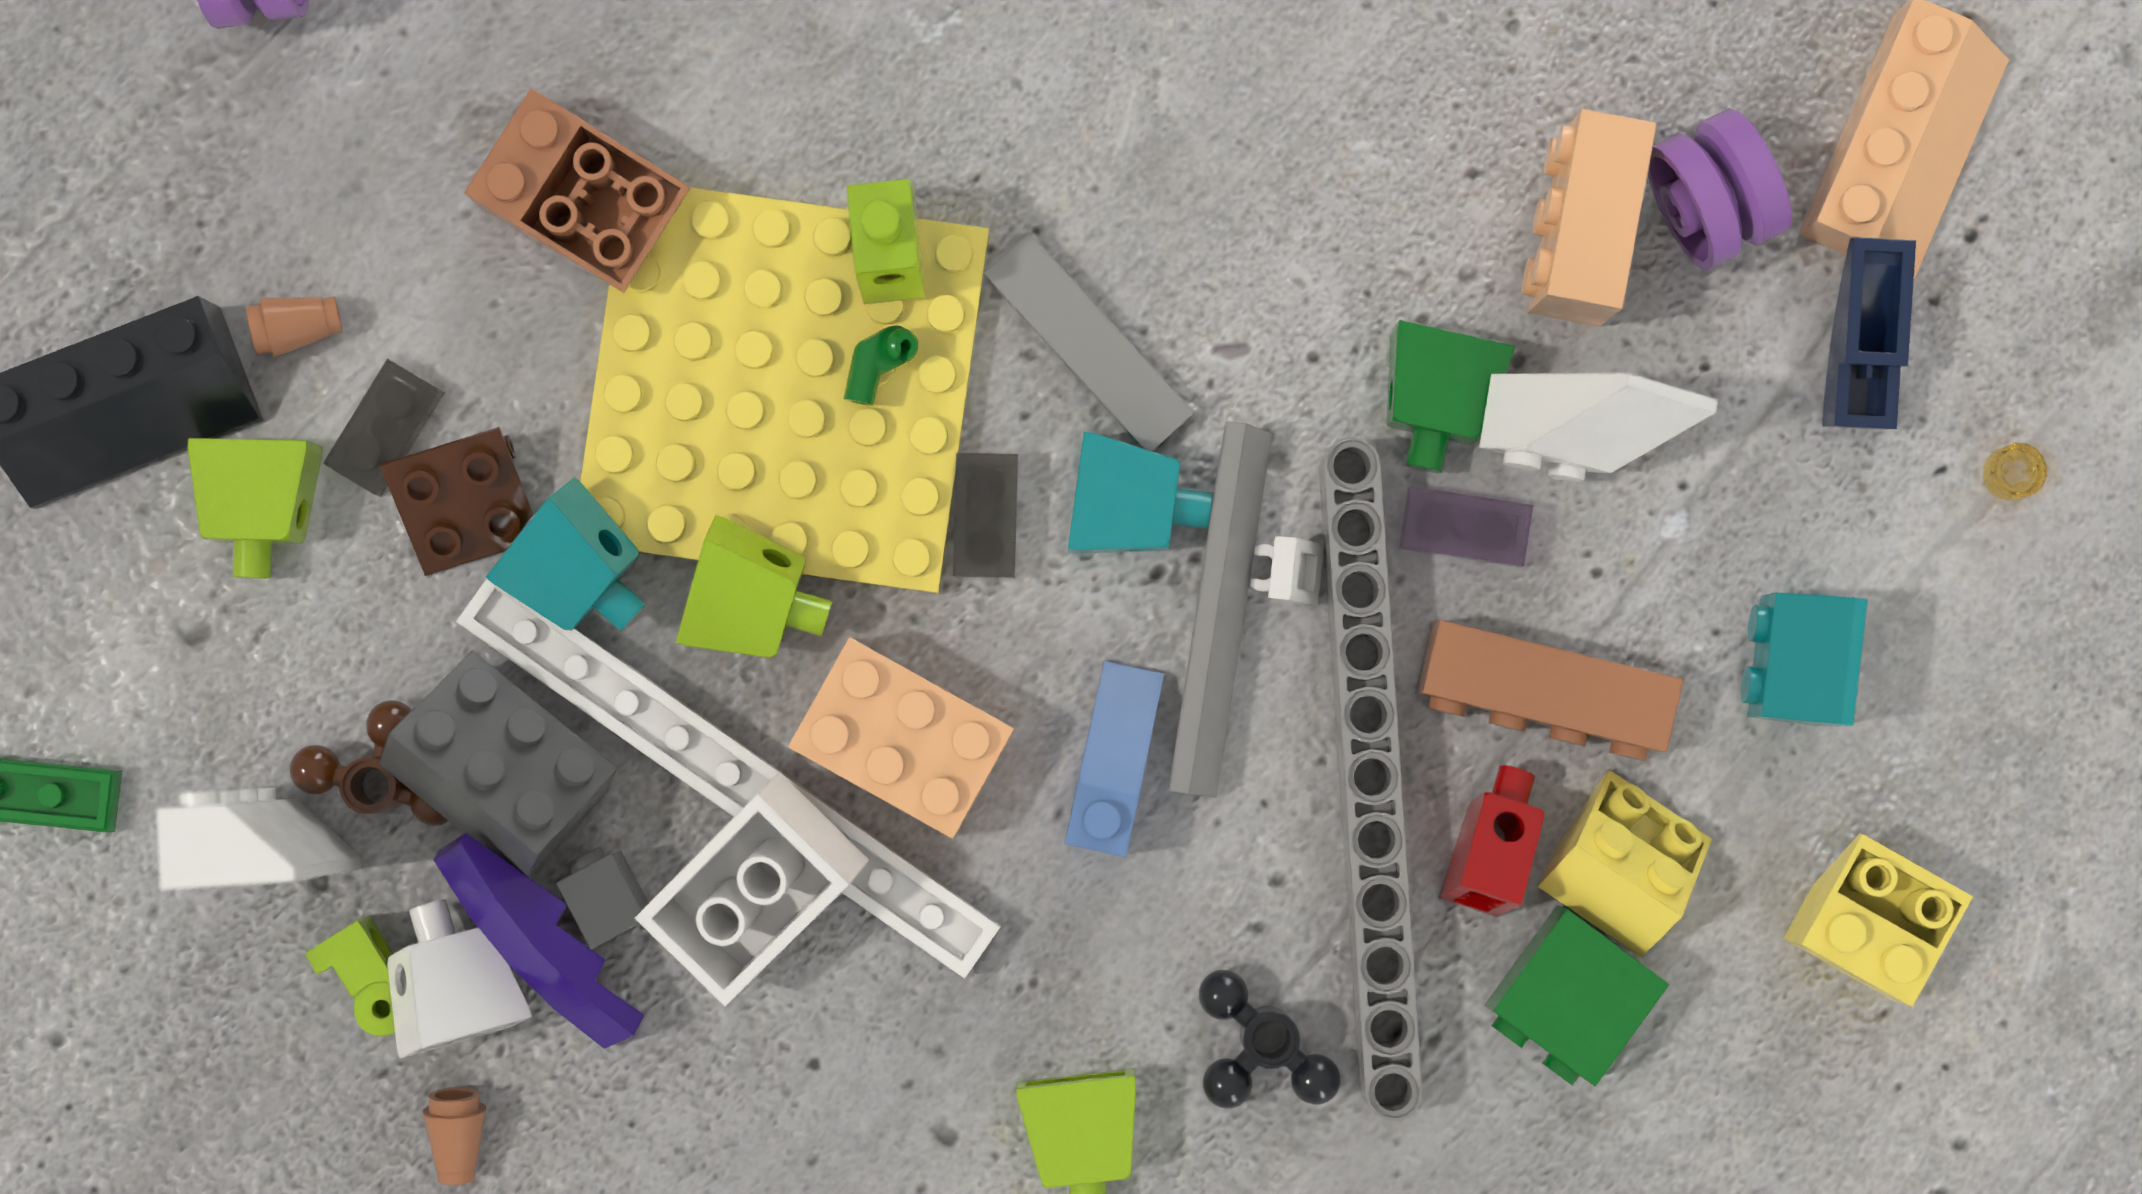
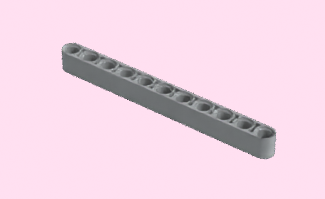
[1319,437,1422,1121]

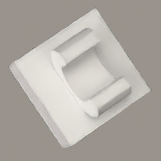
[1250,536,1324,606]

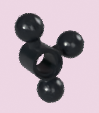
[1199,970,1341,1109]

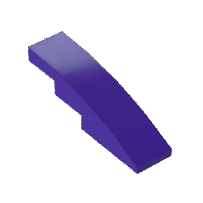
[433,833,644,1049]

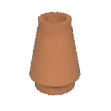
[246,296,343,358]
[423,1087,486,1185]

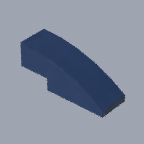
[1822,237,1916,430]

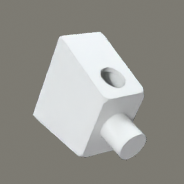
[387,900,532,1059]

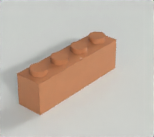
[1415,620,1684,761]

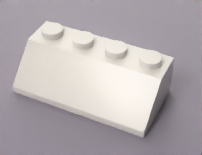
[157,788,361,889]

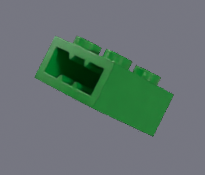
[1484,905,1670,1087]

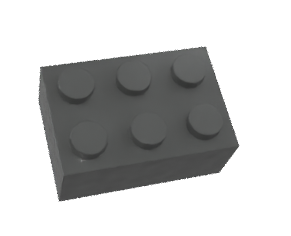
[379,650,618,878]

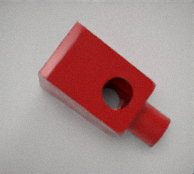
[1439,765,1545,917]

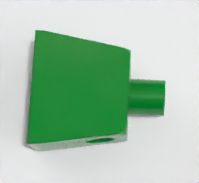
[1386,320,1515,473]

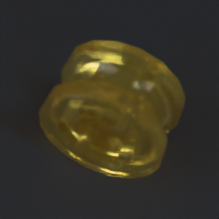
[1983,443,2047,501]

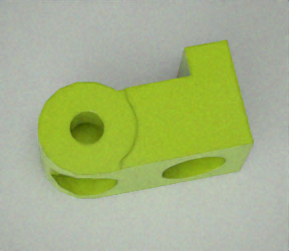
[304,915,395,1036]

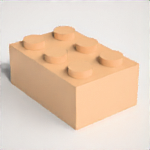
[1521,109,1657,327]
[788,637,1015,839]

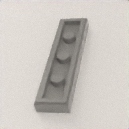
[984,232,1195,452]

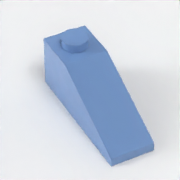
[1064,661,1164,857]

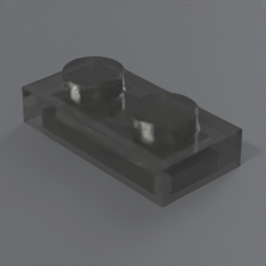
[323,358,445,497]
[953,453,1018,579]

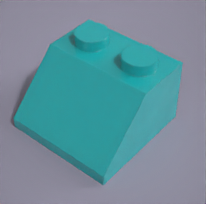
[1741,592,1868,726]

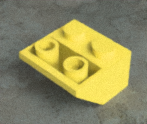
[1538,769,1712,958]
[1783,834,1973,1007]

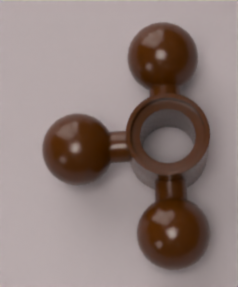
[290,700,449,826]

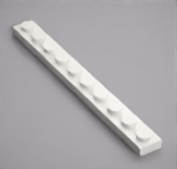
[456,578,1001,979]

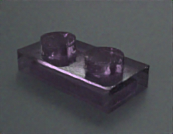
[1399,486,1533,568]

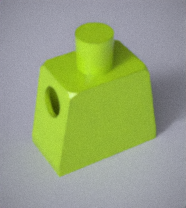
[846,179,926,304]
[188,438,323,579]
[675,515,833,658]
[1016,1068,1136,1194]

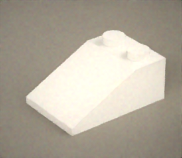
[1479,373,1718,482]

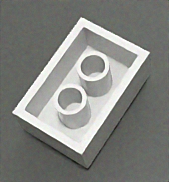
[635,772,869,1006]

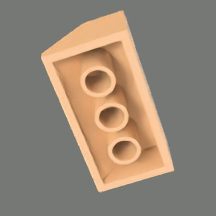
[1798,0,2009,279]

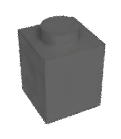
[556,847,649,950]

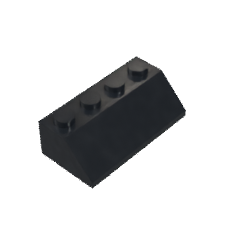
[0,296,263,509]

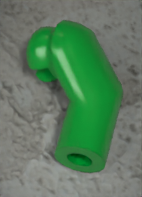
[843,325,918,406]

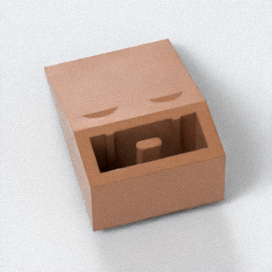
[464,88,691,293]

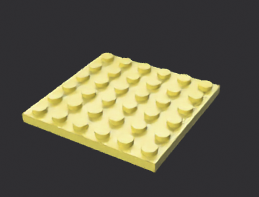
[580,187,990,594]

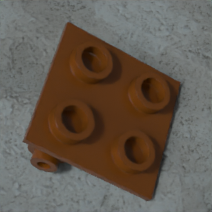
[380,427,534,576]

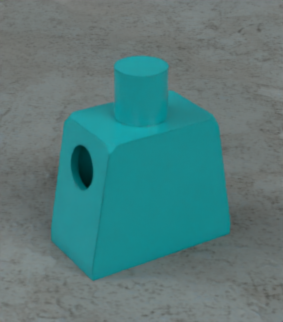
[1068,432,1213,554]
[486,477,646,632]

